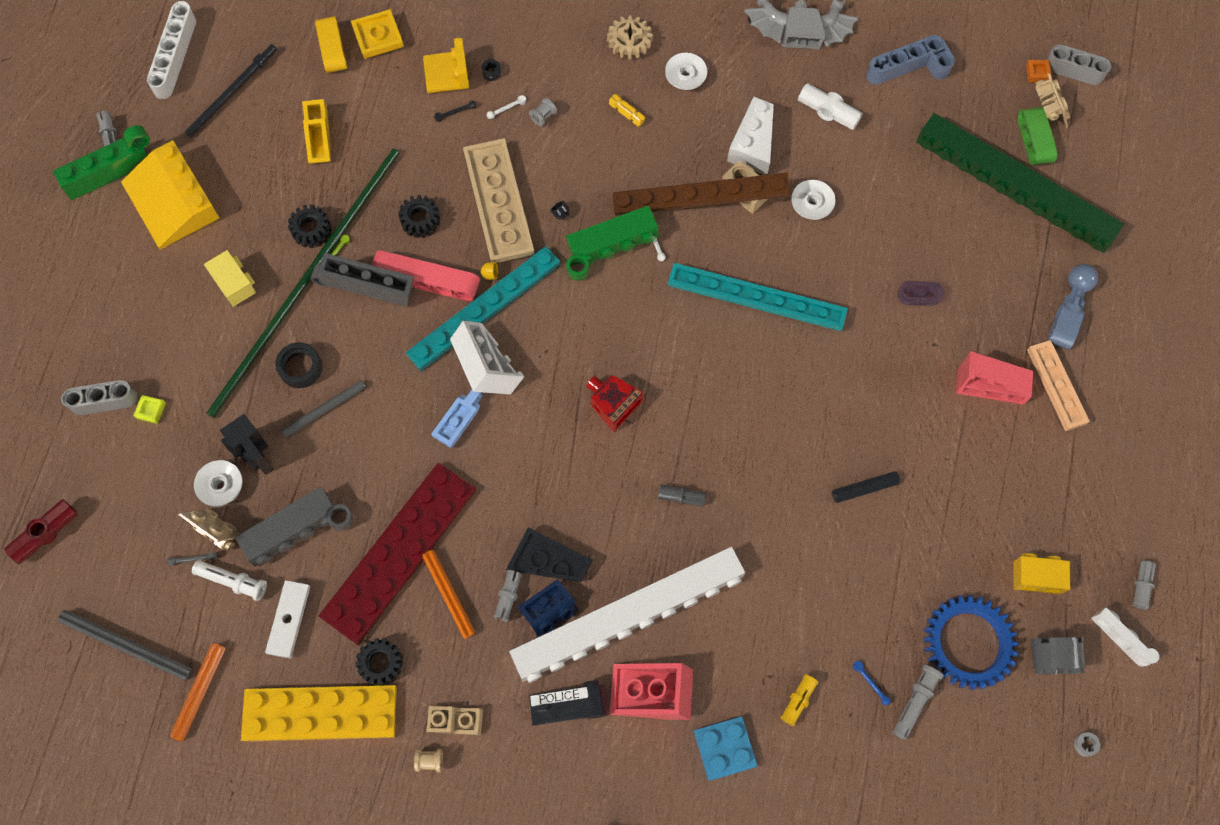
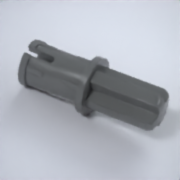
[658,484,706,507]

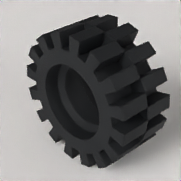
[398,195,440,238]
[288,204,331,248]
[355,638,403,686]

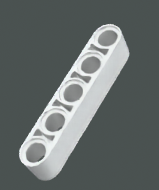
[147,1,196,99]

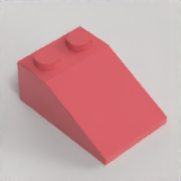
[609,663,693,720]

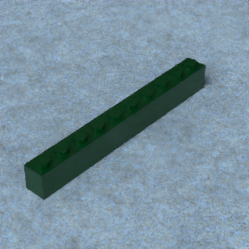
[916,113,1124,253]

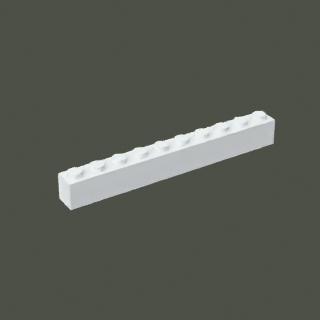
[509,547,745,683]

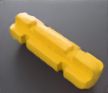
[609,94,645,127]

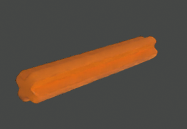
[423,550,475,639]
[170,643,225,741]

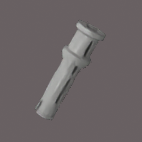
[892,665,944,741]

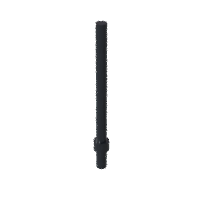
[185,44,277,137]

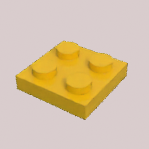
[351,9,404,59]

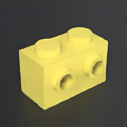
[204,250,256,307]

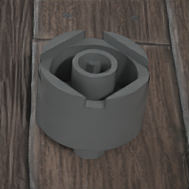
[1031,637,1086,674]

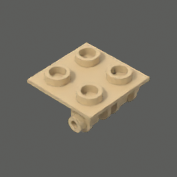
[1035,73,1070,128]
[179,509,240,551]

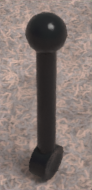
[434,100,476,122]

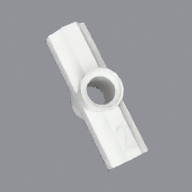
[798,83,863,130]

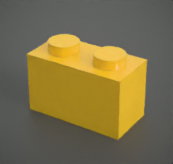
[1013,553,1070,595]

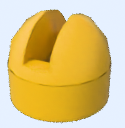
[480,262,498,280]

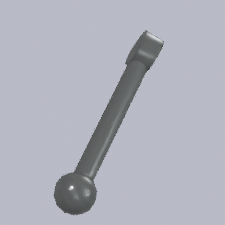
[167,552,218,566]

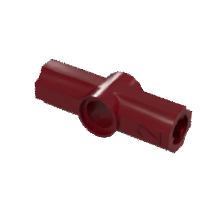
[4,499,78,565]

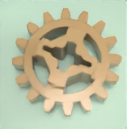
[607,15,652,59]

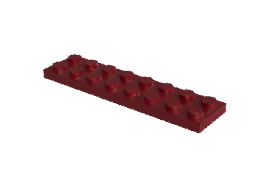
[318,463,476,646]

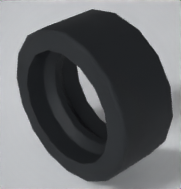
[275,342,322,389]

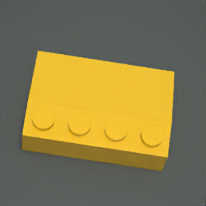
[121,140,220,250]

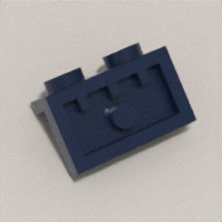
[518,579,579,637]

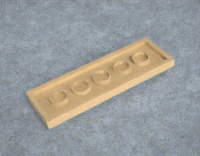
[463,138,535,263]

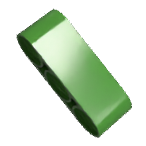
[1018,107,1057,165]

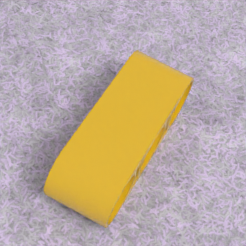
[315,16,347,73]

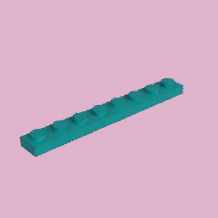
[406,246,560,372]
[668,263,848,331]

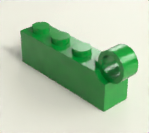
[53,125,150,201]
[566,205,658,281]

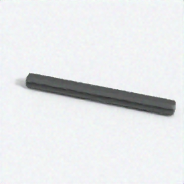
[58,610,192,680]

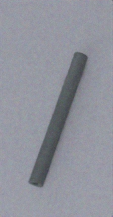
[281,380,366,438]

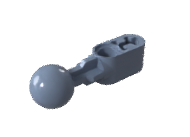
[1047,264,1098,350]

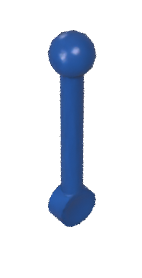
[853,661,891,705]

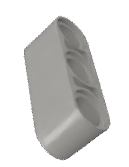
[1046,44,1111,85]
[61,380,138,415]

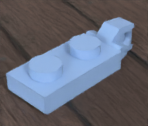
[431,390,483,449]

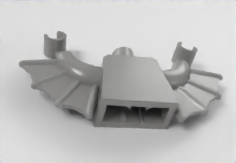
[744,0,858,50]

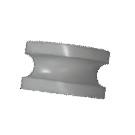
[1074,732,1100,757]

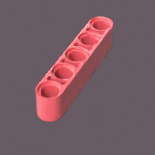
[371,250,480,301]

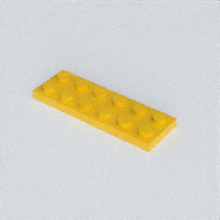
[241,685,397,742]

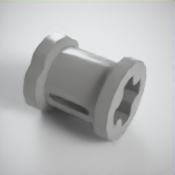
[529,98,557,126]

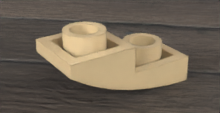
[427,706,483,735]

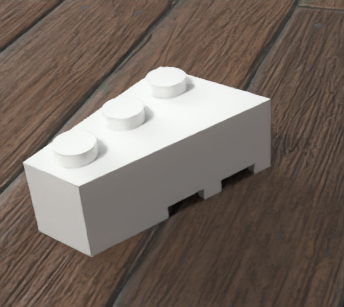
[450,321,524,394]

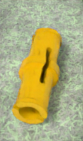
[780,674,819,726]

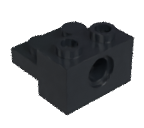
[220,414,273,475]

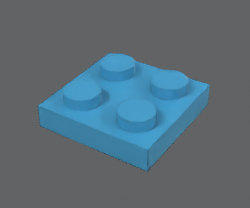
[693,716,758,781]

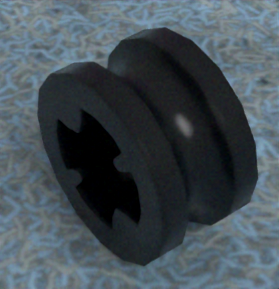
[482,59,501,81]

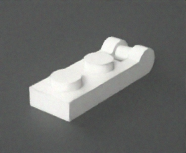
[1091,607,1159,667]

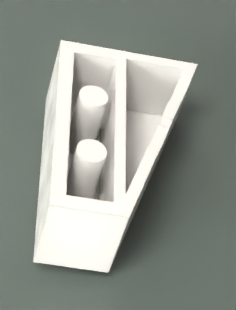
[727,97,774,175]

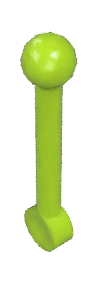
[332,235,350,256]

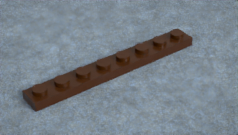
[613,172,790,216]

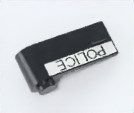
[529,680,608,726]

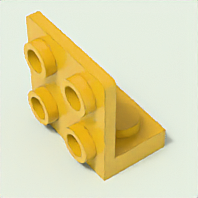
[423,38,469,93]

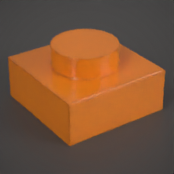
[1026,60,1052,83]

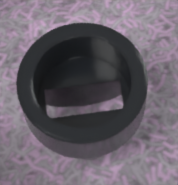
[550,200,570,220]

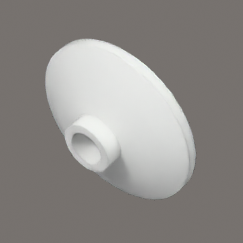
[665,53,707,90]
[791,180,835,220]
[194,460,243,507]

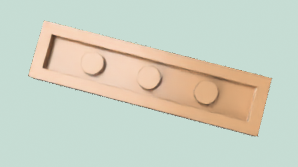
[1027,340,1090,431]

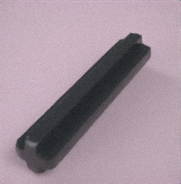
[832,471,900,503]

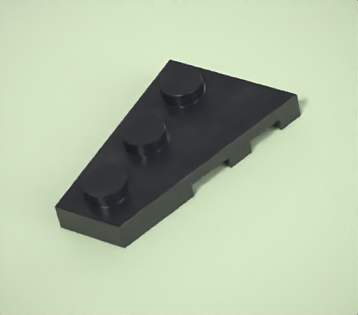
[506,527,593,582]

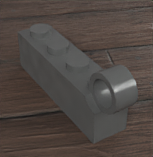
[310,253,414,307]
[235,486,353,567]

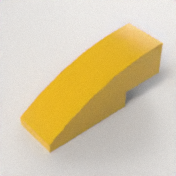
[302,99,331,164]

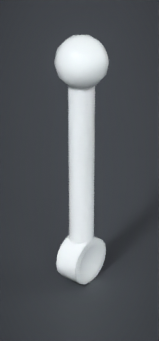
[487,95,526,119]
[653,238,666,261]

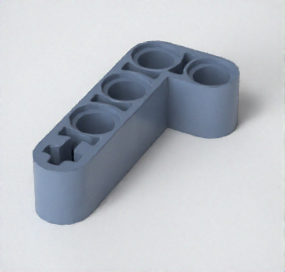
[866,35,955,84]

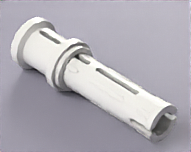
[192,560,267,601]

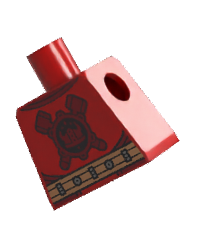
[586,375,644,432]

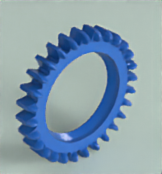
[923,595,1019,690]

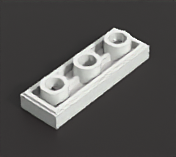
[265,580,311,659]

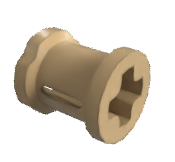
[414,749,443,772]

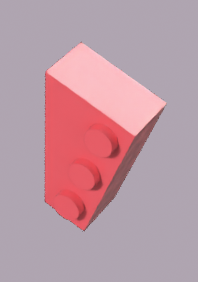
[956,351,1033,404]

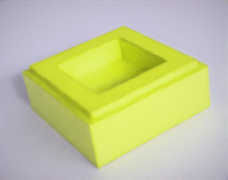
[133,395,166,424]

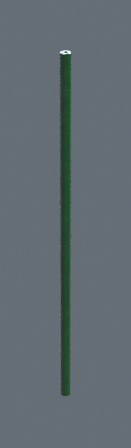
[206,148,400,418]

